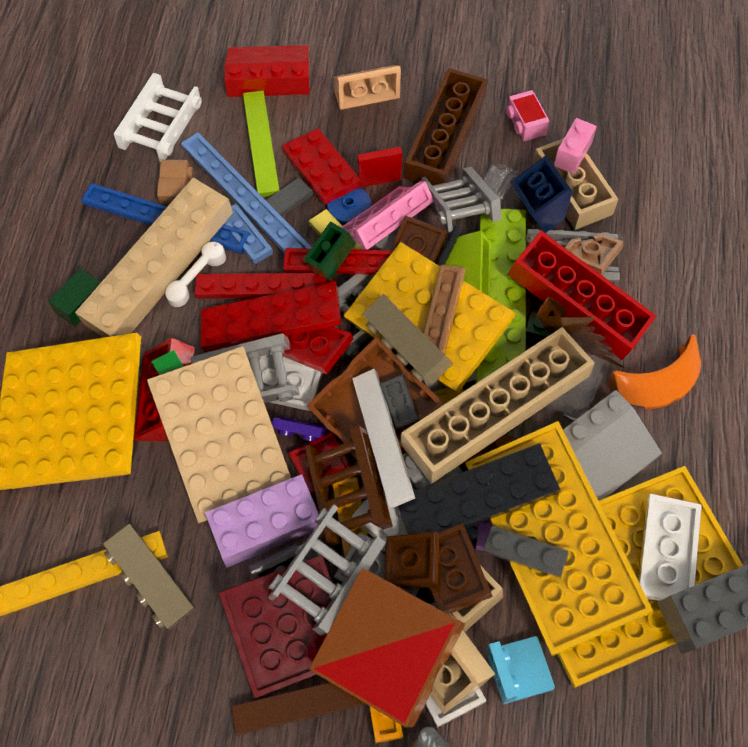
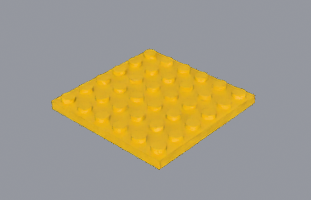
[0,333,141,490]

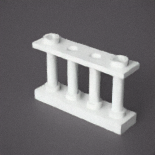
[114,73,202,162]

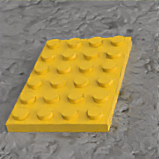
[344,242,516,394]

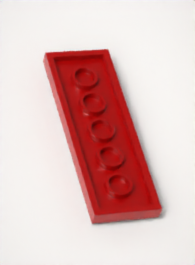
[201,281,341,352]

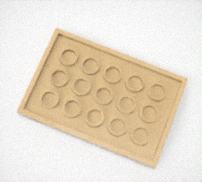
[147,346,291,523]

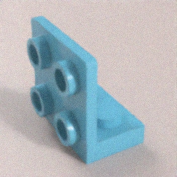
[486,636,555,705]

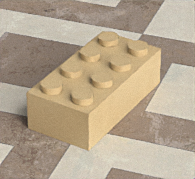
[532,138,618,230]

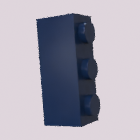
[510,155,573,233]

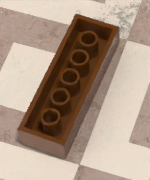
[404,68,488,186]

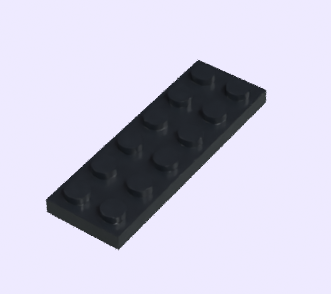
[398,443,560,534]

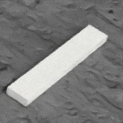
[352,369,415,508]

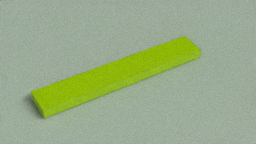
[243,90,280,197]

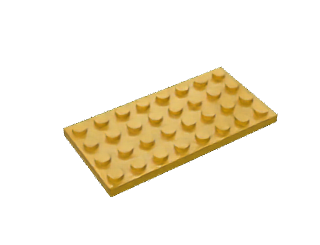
[465,421,653,656]

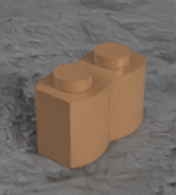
[157,159,194,205]

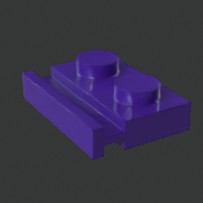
[272,416,327,441]

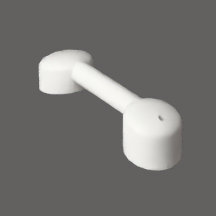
[165,242,226,307]

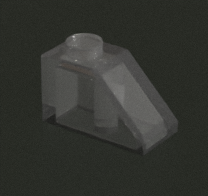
[484,164,521,199]

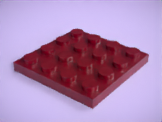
[219,555,332,698]

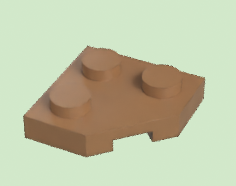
[565,234,623,275]

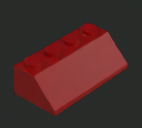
[133,338,195,442]

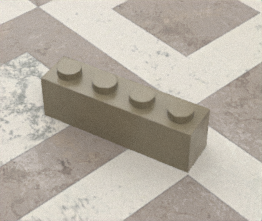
[362,294,453,385]
[103,524,196,630]

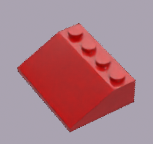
[225,45,310,97]

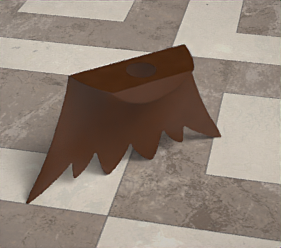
[536,297,625,368]

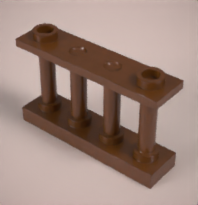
[305,425,393,547]

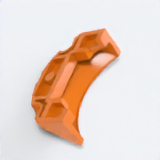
[607,334,701,409]

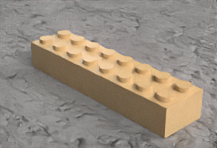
[75,178,233,338]
[401,327,595,484]

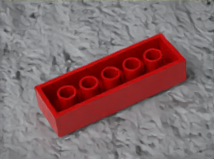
[507,230,657,360]

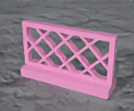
[341,181,434,250]

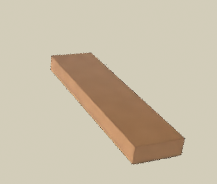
[423,265,466,355]

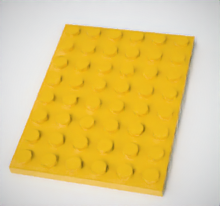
[557,466,743,688]

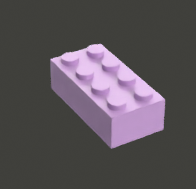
[205,474,318,568]

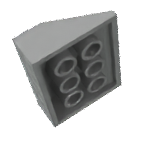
[563,390,662,501]

